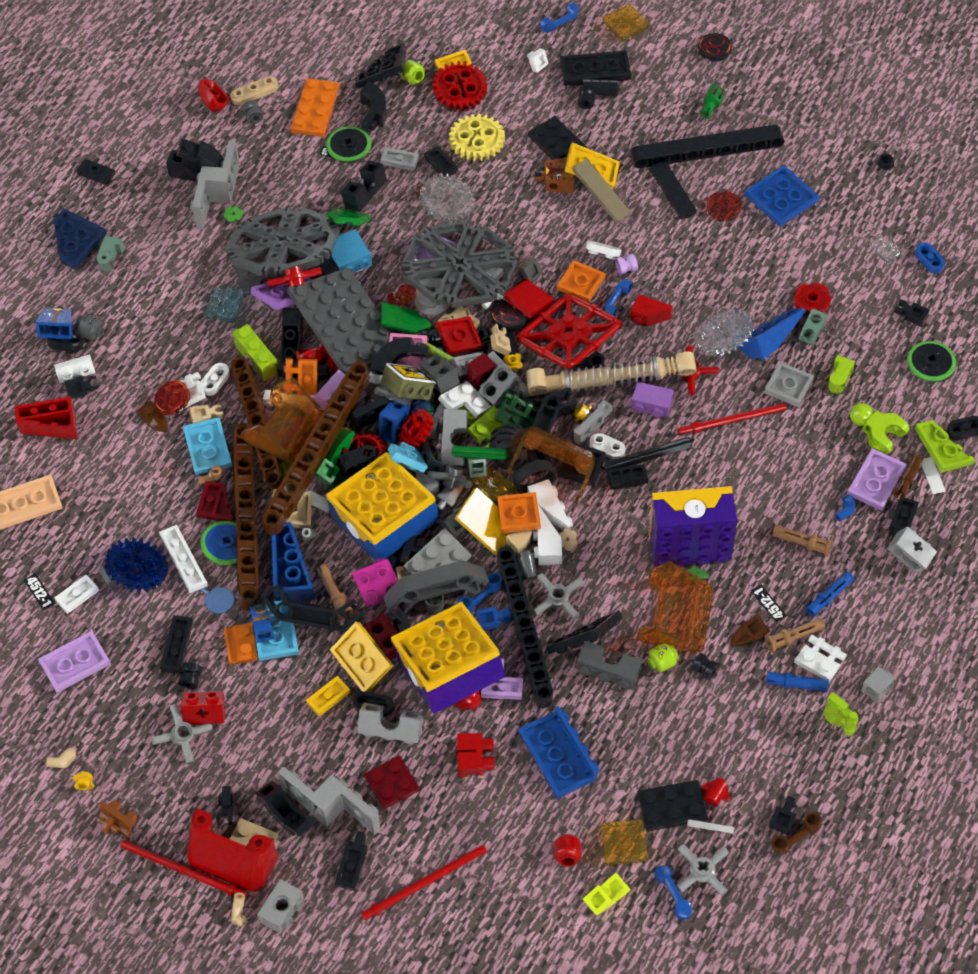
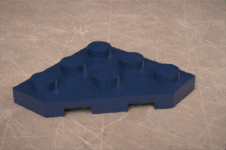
[53,208,107,270]

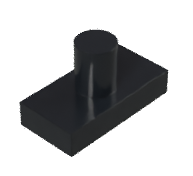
[400,535,424,566]

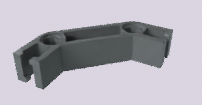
[383,561,489,614]

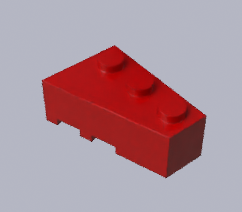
[14,396,78,439]

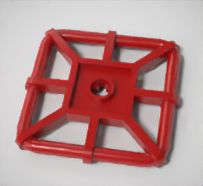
[517,293,622,369]

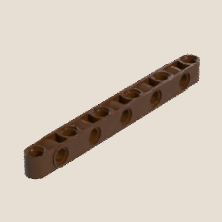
[262,361,369,535]
[232,423,258,611]

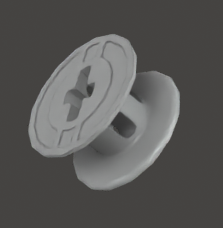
[414,277,449,316]

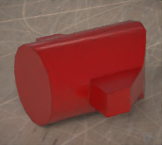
[701,778,730,807]

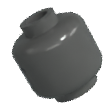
[75,314,104,341]

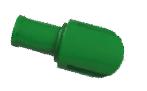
[700,83,726,119]

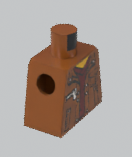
[535,158,574,194]

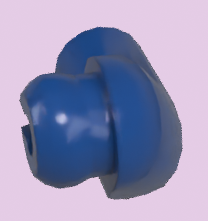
[835,494,855,522]

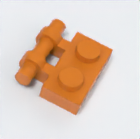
[284,358,317,396]

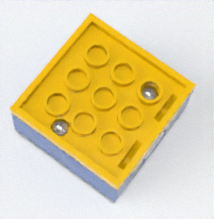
[326,452,439,561]

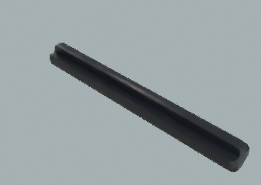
[602,437,692,473]

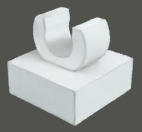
[527,48,549,73]

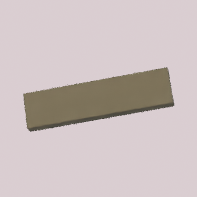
[572,158,631,224]

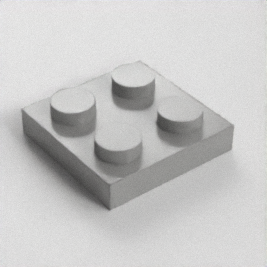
[764,362,814,407]

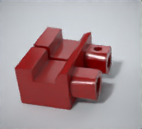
[457,733,495,778]

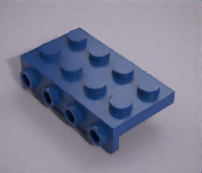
[518,706,599,799]

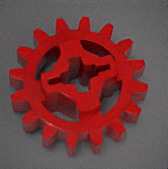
[398,409,434,447]

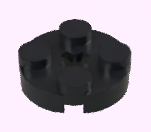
[387,608,410,633]

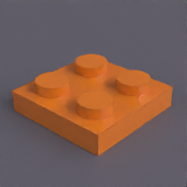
[557,260,606,303]
[497,492,541,533]

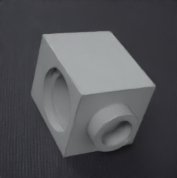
[861,666,895,703]

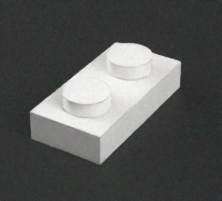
[54,575,99,614]

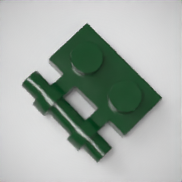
[494,391,539,432]

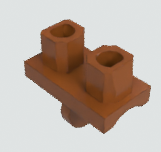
[98,800,137,838]

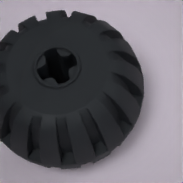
[489,424,534,471]

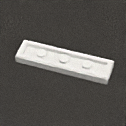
[159,525,208,593]

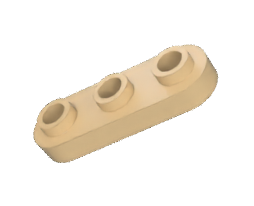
[230,76,278,106]

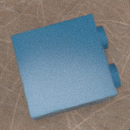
[323,229,372,274]

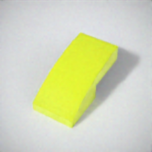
[583,873,631,916]

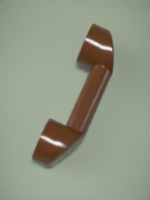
[771,812,822,854]

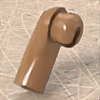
[198,465,223,486]

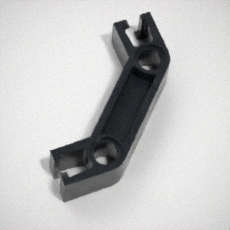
[524,387,577,476]
[261,583,367,631]

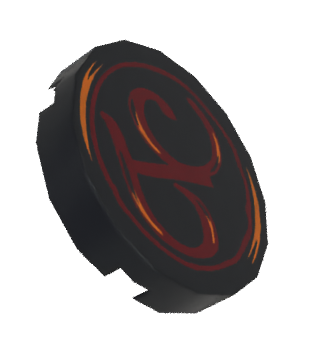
[698,33,732,62]
[491,302,527,331]

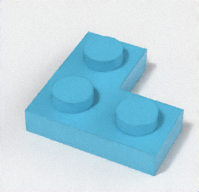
[388,442,428,473]

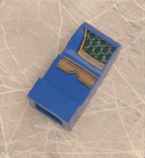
[250,603,275,643]

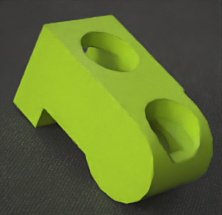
[828,355,855,394]

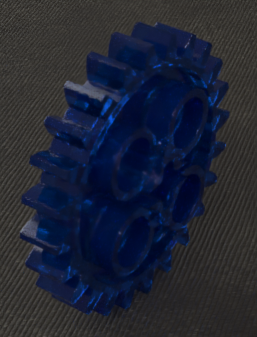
[104,537,169,593]

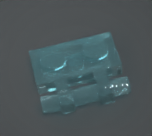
[206,287,244,323]

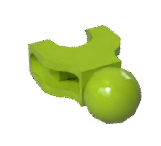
[850,403,909,455]

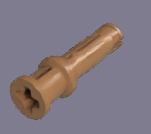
[772,525,833,557]
[317,564,353,620]
[765,618,825,653]

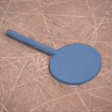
[179,574,234,613]

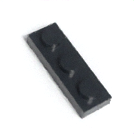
[160,615,194,674]

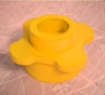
[504,353,523,371]
[573,403,592,422]
[72,771,94,790]

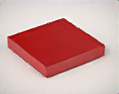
[503,279,554,318]
[436,316,483,356]

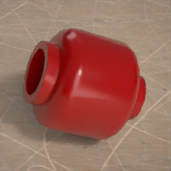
[554,834,582,867]

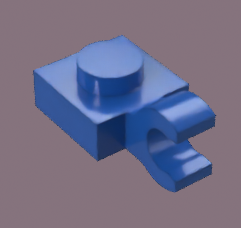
[476,607,513,631]

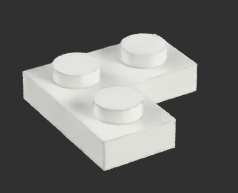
[438,381,491,418]

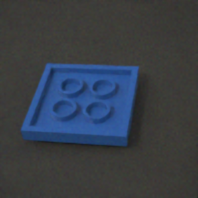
[745,165,820,227]

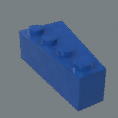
[271,522,315,601]

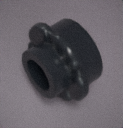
[877,154,894,170]

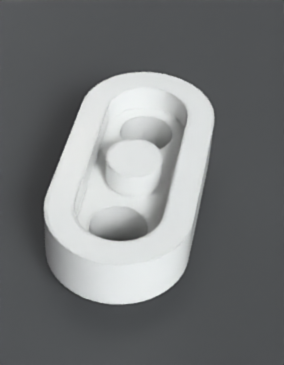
[586,241,621,260]
[201,363,230,396]
[590,433,626,459]

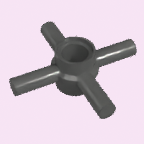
[427,465,478,489]

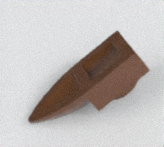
[136,401,168,433]
[730,614,770,646]

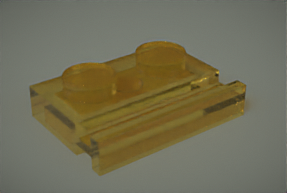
[470,468,515,502]

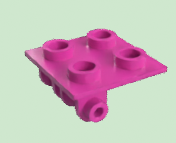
[352,558,398,608]

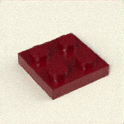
[363,755,420,810]

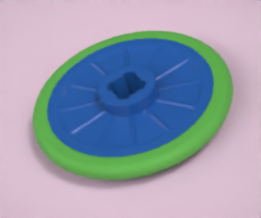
[201,521,247,565]

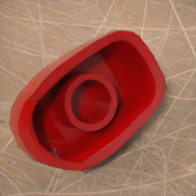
[197,78,229,113]

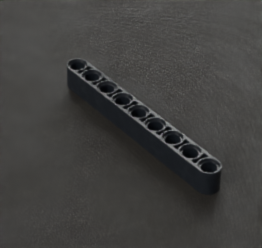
[630,125,785,169]
[497,546,553,708]

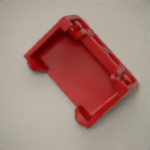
[187,808,279,892]

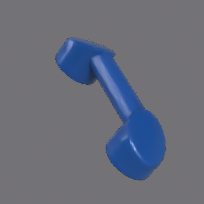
[539,3,579,32]
[605,279,633,317]
[457,573,503,613]
[654,865,692,920]

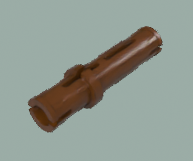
[893,453,923,499]

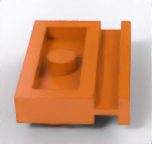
[224,622,258,665]

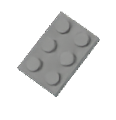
[402,528,472,575]

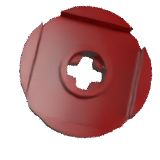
[794,282,831,317]

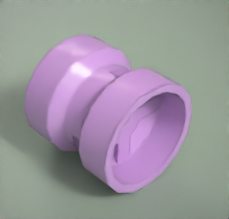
[615,253,638,275]

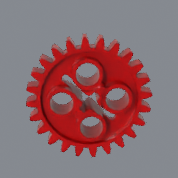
[432,61,487,112]

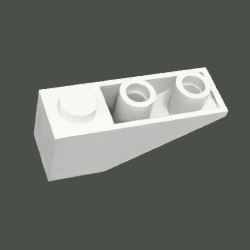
[527,479,573,532]
[533,505,562,565]

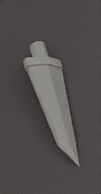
[436,467,469,512]

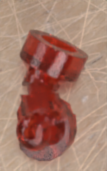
[387,284,417,306]

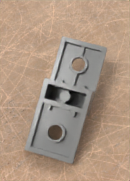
[190,141,240,230]
[278,767,380,835]

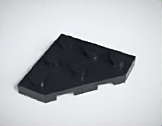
[355,43,406,89]
[546,610,623,654]

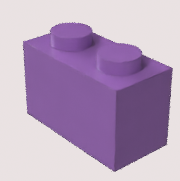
[631,382,674,418]

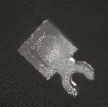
[870,233,902,264]

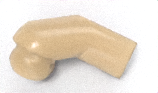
[46,748,76,768]
[231,893,246,927]

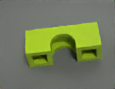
[232,324,278,381]

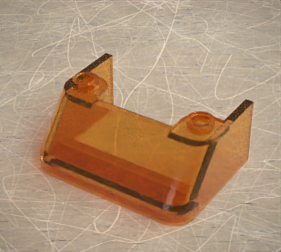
[506,426,595,504]

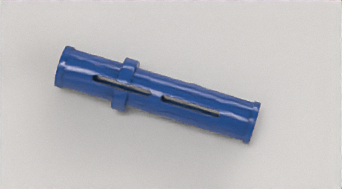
[805,571,855,617]
[766,671,829,692]

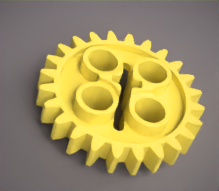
[449,114,505,161]

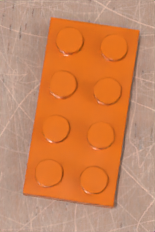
[291,78,340,137]

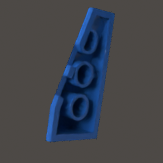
[732,308,806,360]

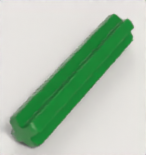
[452,446,508,460]

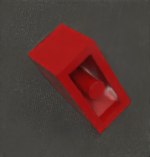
[630,294,673,327]

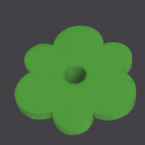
[223,206,244,223]
[686,567,709,580]

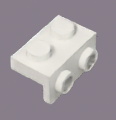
[54,355,95,383]

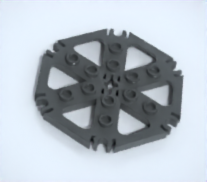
[226,207,340,277]
[402,221,518,308]

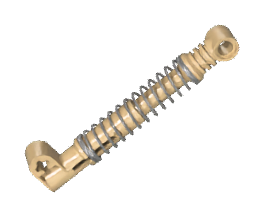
[526,352,697,397]

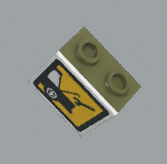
[381,363,436,400]

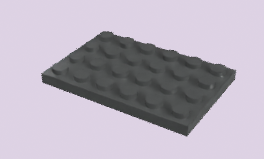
[287,268,394,375]

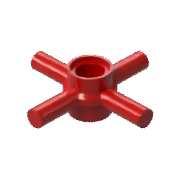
[267,266,322,288]
[671,346,719,396]

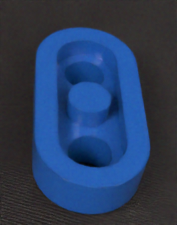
[915,243,945,274]

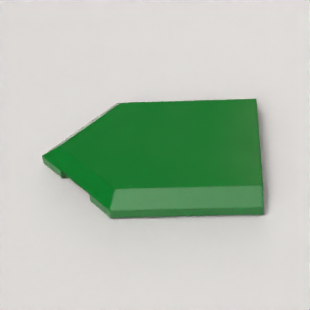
[326,207,371,226]
[380,302,433,334]

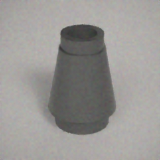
[516,550,537,581]

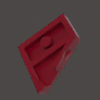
[196,481,234,522]

